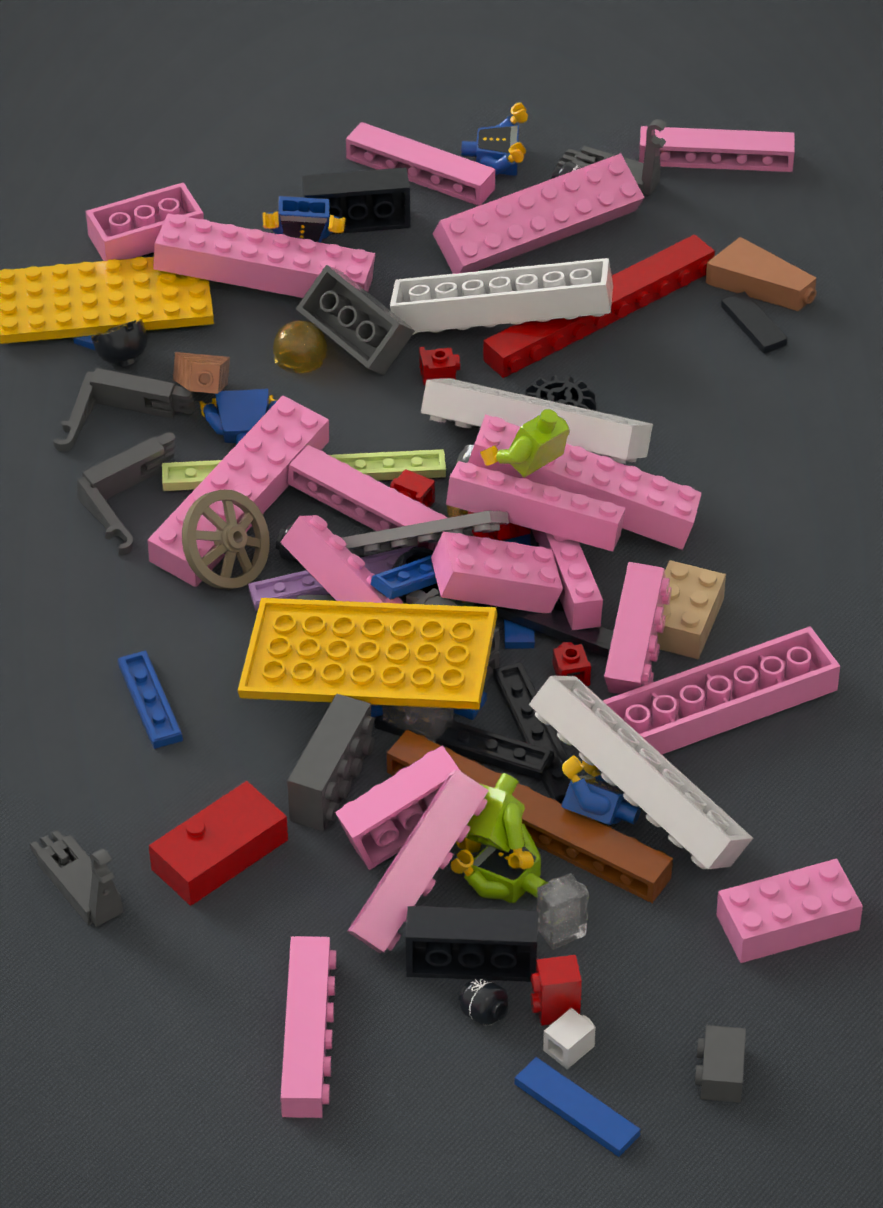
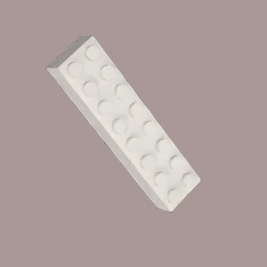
[390,258,613,335]
[421,378,653,464]
[529,676,753,869]

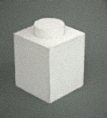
[543,1008,595,1069]

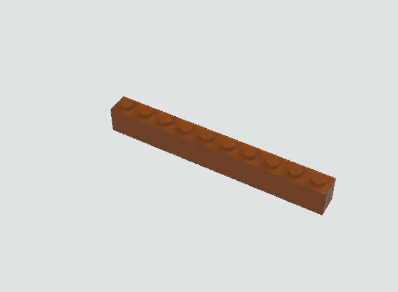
[387,730,673,903]

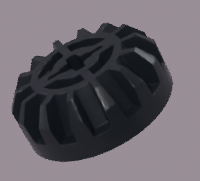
[525,375,597,411]

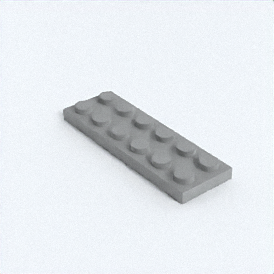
[342,510,509,556]

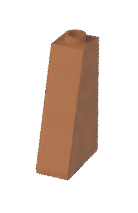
[706,237,817,311]
[173,352,230,394]

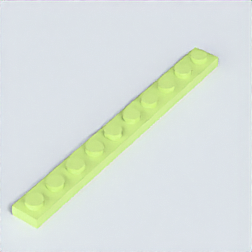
[162,449,446,491]

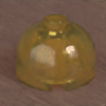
[273,320,328,373]

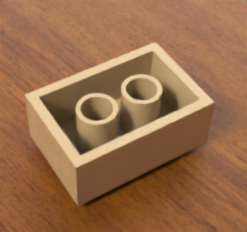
[657,560,726,659]

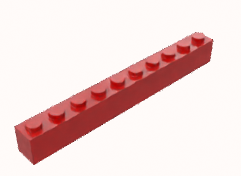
[483,234,715,378]

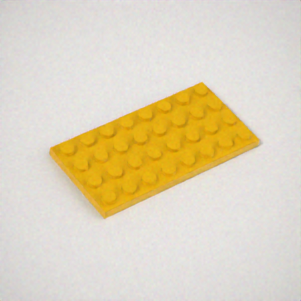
[0,257,214,344]
[238,598,497,710]

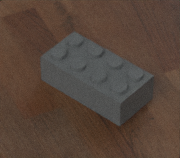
[296,265,415,375]
[287,694,375,832]

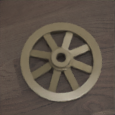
[182,490,270,589]

